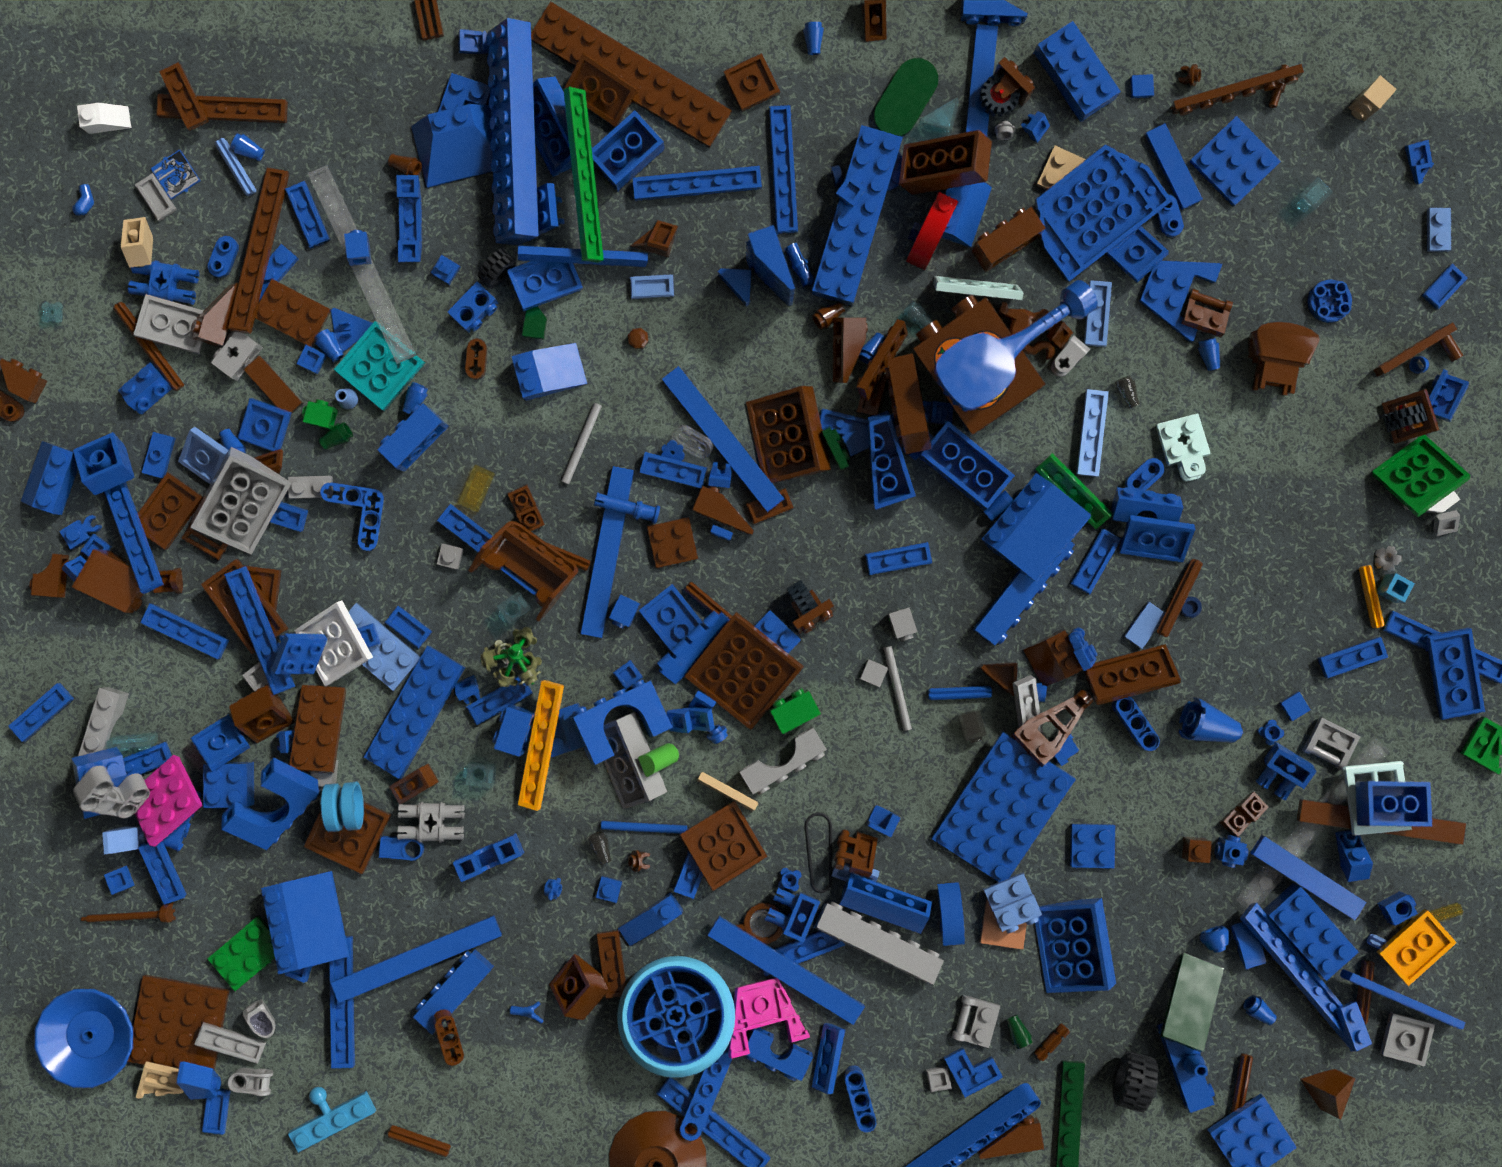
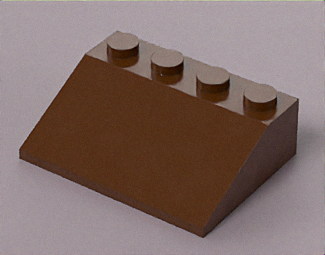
[746,386,831,483]

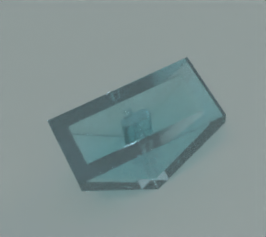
[918,98,959,136]

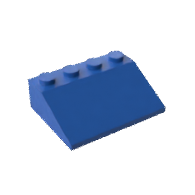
[745,225,795,306]
[982,473,1091,583]
[261,871,350,974]
[1035,898,1116,993]

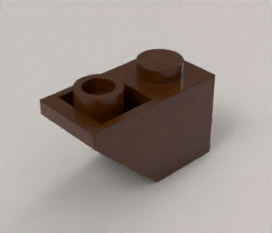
[0,358,48,403]

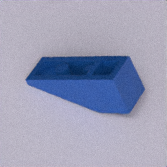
[618,892,683,946]

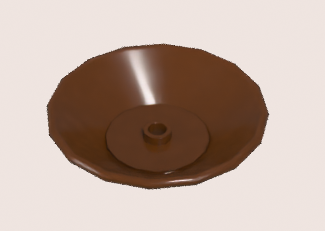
[609,1111,707,1167]

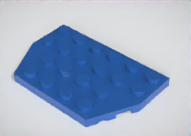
[1035,145,1172,281]

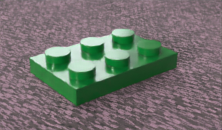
[207,916,275,991]

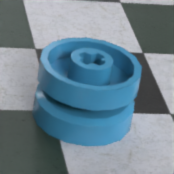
[321,782,364,832]

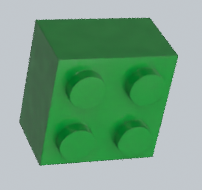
[770,688,821,734]

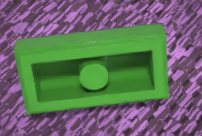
[638,743,679,777]

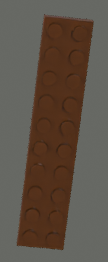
[531,1,732,148]

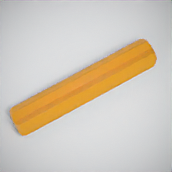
[1359,565,1384,628]

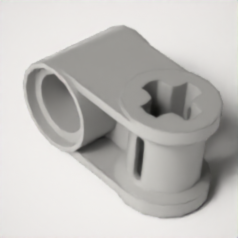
[1051,336,1090,377]
[228,1068,273,1096]

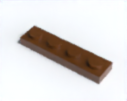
[857,319,908,401]

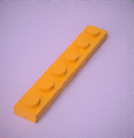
[518,680,564,811]

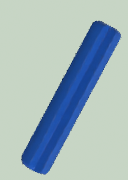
[928,686,992,700]

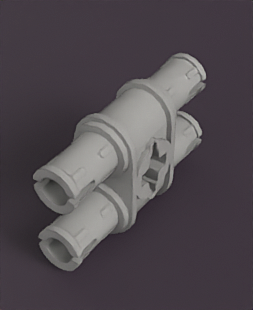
[397,802,465,843]

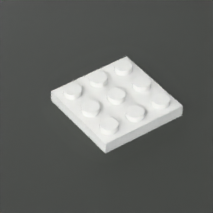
[294,601,373,686]

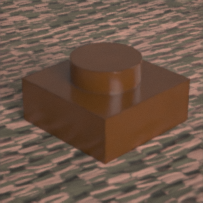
[1046,320,1073,350]

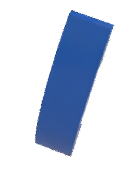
[396,175,422,262]

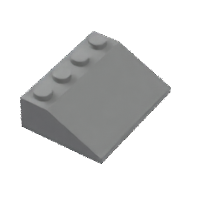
[190,447,291,555]

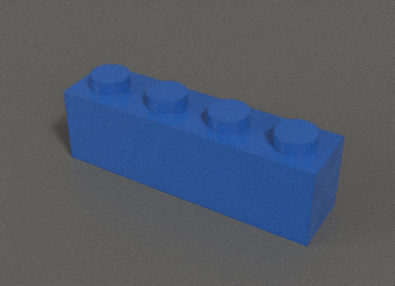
[840,873,932,934]
[413,949,494,1034]
[1157,1023,1215,1113]

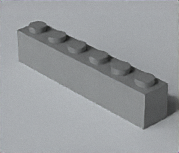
[813,902,944,985]

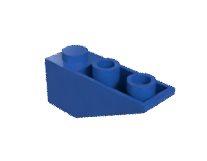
[961,0,1027,26]

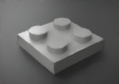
[1380,1012,1435,1066]

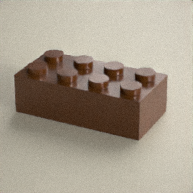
[899,130,992,195]
[885,354,932,454]

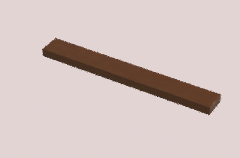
[228,167,289,334]
[1297,799,1466,845]

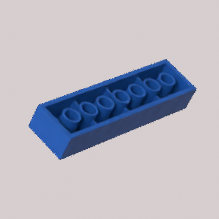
[812,125,903,307]

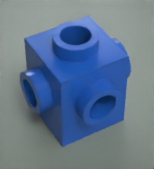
[1214,835,1248,868]

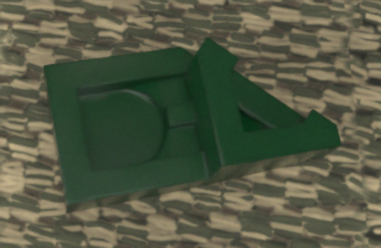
[522,306,547,340]

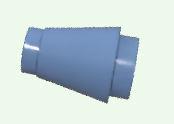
[335,388,358,410]

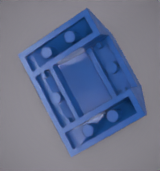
[411,104,493,188]

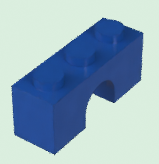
[1111,487,1183,522]
[453,833,524,882]
[745,1027,813,1081]

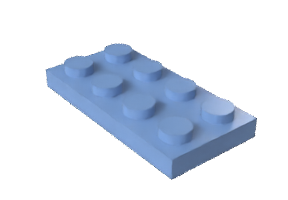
[349,603,420,691]

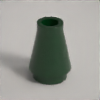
[319,422,353,450]
[1006,1015,1033,1049]

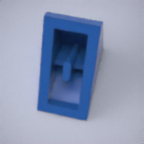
[718,268,751,307]

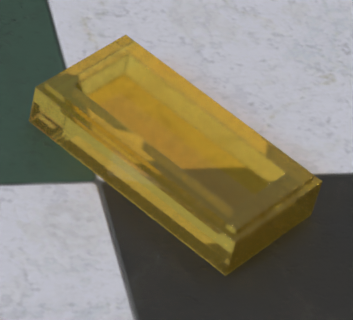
[458,465,495,512]

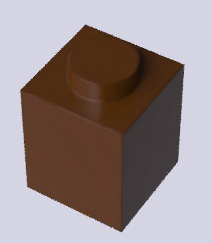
[1182,837,1212,863]

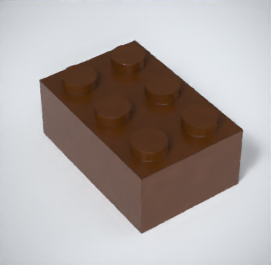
[972,207,1046,273]

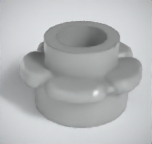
[994,121,1015,140]

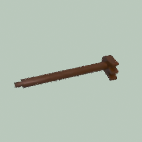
[81,902,176,923]

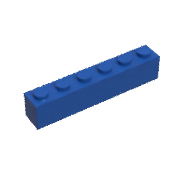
[972,542,1075,646]

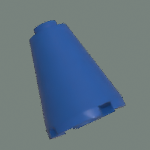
[1179,697,1243,743]

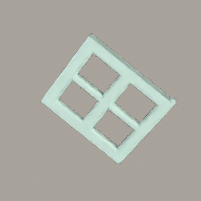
[1342,761,1412,835]

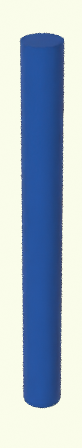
[601,821,687,834]

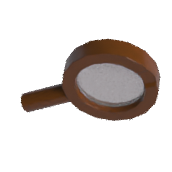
[735,902,783,944]

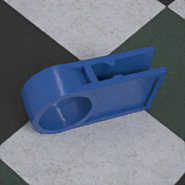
[379,836,424,861]

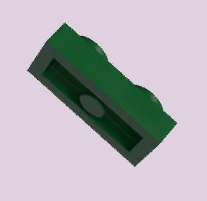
[822,425,851,470]

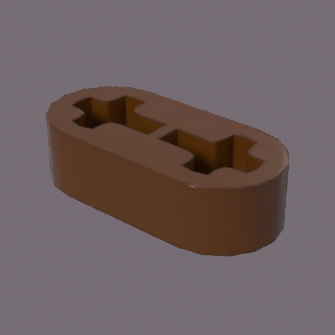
[465,338,488,380]

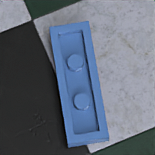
[1084,281,1112,347]

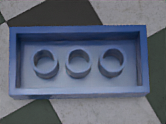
[1033,21,1121,122]
[918,421,1015,510]
[1263,883,1359,981]

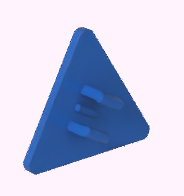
[331,308,373,353]

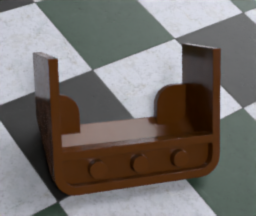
[468,521,578,622]

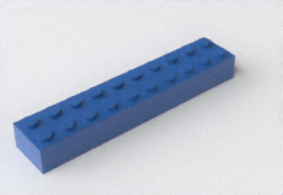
[486,18,538,245]

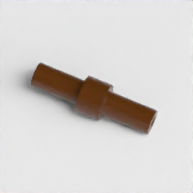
[1268,64,1289,108]

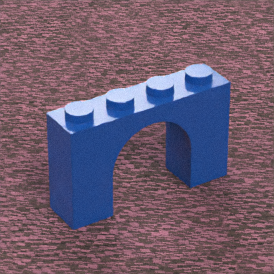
[570,680,673,765]
[222,758,319,850]

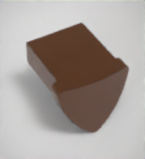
[154,568,183,594]

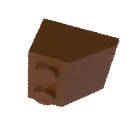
[1023,630,1083,686]
[229,685,295,743]
[549,954,609,1020]

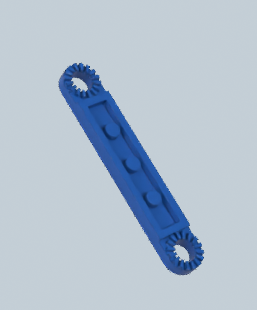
[680,1042,732,1141]

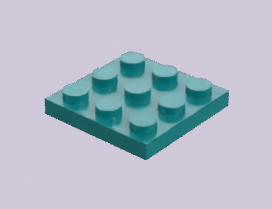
[334,321,425,412]

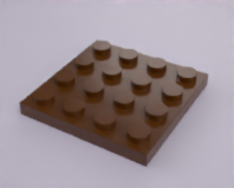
[684,612,804,730]
[127,975,230,1071]

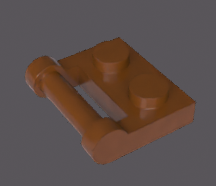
[1181,288,1233,338]

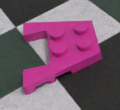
[728,977,810,1059]

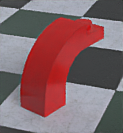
[906,192,958,270]

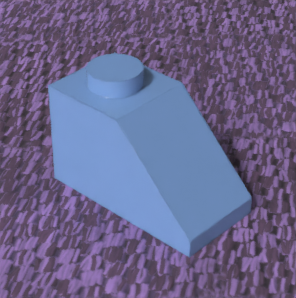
[102,826,148,854]

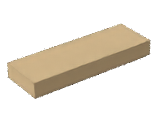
[697,772,758,812]

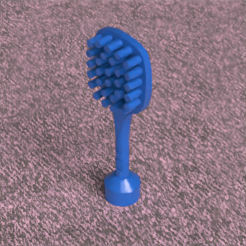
[934,280,1098,412]

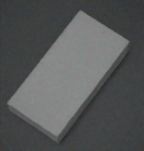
[135,173,177,221]

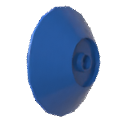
[35,989,133,1088]

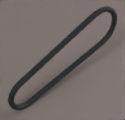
[805,812,832,893]

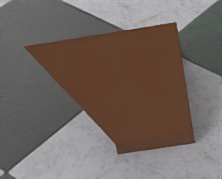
[630,220,678,258]
[978,662,1018,696]
[1300,1069,1356,1119]

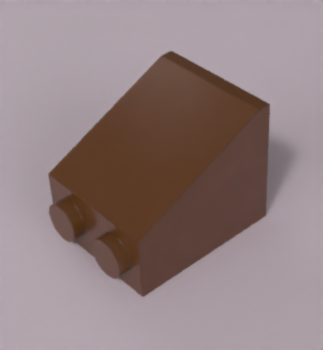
[72,549,143,613]

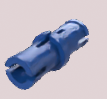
[785,243,815,287]

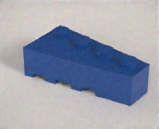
[867,411,916,510]

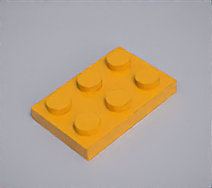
[1377,909,1457,986]

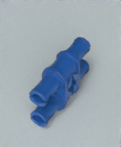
[128,260,200,305]

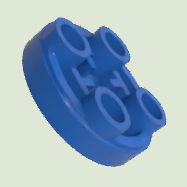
[1308,279,1352,323]

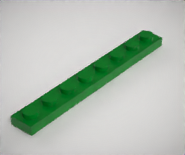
[563,87,604,262]

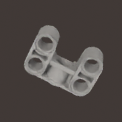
[73,766,150,818]

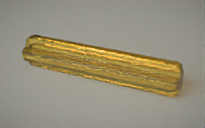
[1399,903,1463,929]

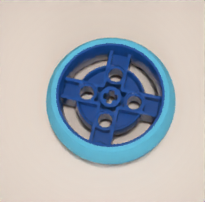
[617,956,735,1078]

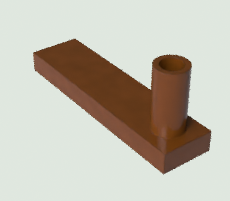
[1373,322,1463,377]

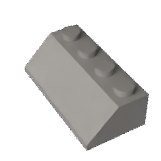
[604,712,667,809]

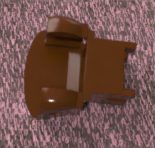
[1248,322,1320,396]

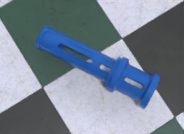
[594,492,660,524]

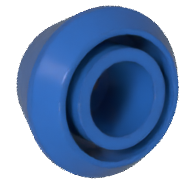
[1200,926,1229,953]

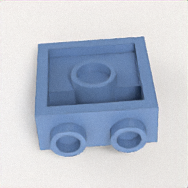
[983,872,1042,933]

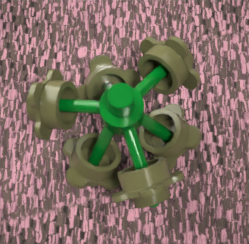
[480,627,542,687]

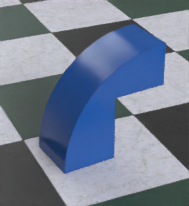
[937,882,965,946]

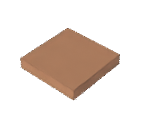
[980,899,1027,949]

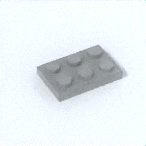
[133,294,204,354]

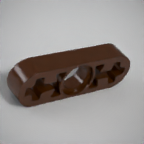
[432,1009,464,1066]

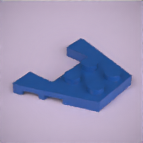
[1139,261,1222,343]

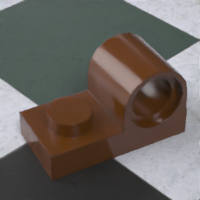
[389,763,439,804]

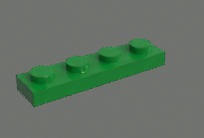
[1036,453,1113,529]

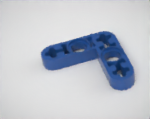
[320,483,384,551]

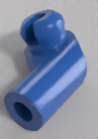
[72,184,94,216]

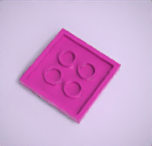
[135,755,202,847]

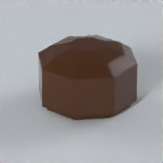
[628,328,649,349]

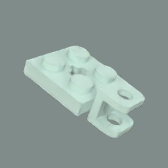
[1156,414,1211,482]

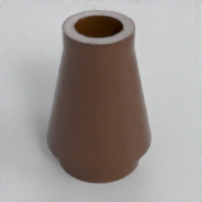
[388,154,422,176]
[812,301,845,330]

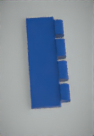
[657,611,730,684]

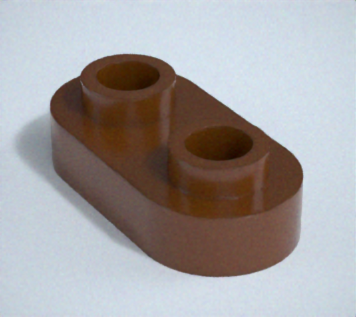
[0,390,24,422]

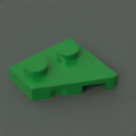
[1460,716,1502,775]

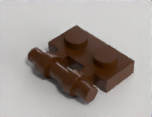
[834,830,878,878]

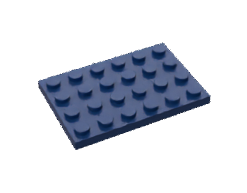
[932,731,1076,882]

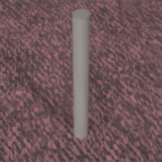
[561,403,602,484]
[884,646,912,731]

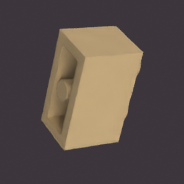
[1348,75,1397,121]
[121,217,153,268]

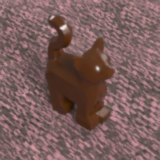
[998,302,1055,360]

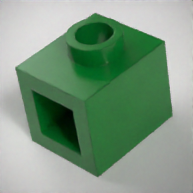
[302,399,338,430]

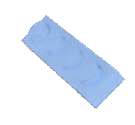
[1076,389,1108,477]

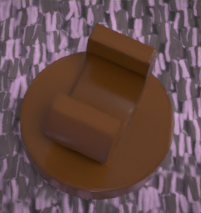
[1179,64,1201,86]
[628,850,650,872]

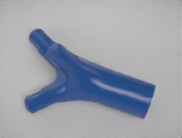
[510,1002,543,1023]

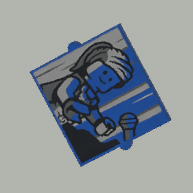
[151,150,201,200]

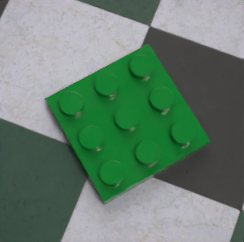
[1372,435,1470,517]

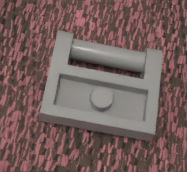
[1302,717,1360,771]
[951,995,1000,1048]

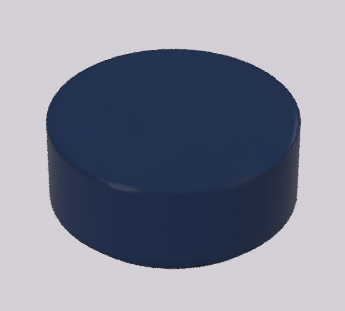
[830,165,844,188]
[1180,596,1202,618]

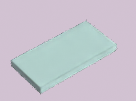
[933,276,1023,300]

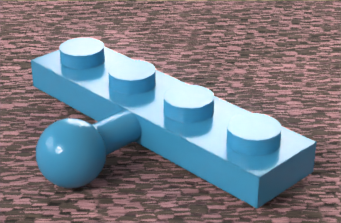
[288,1087,376,1152]

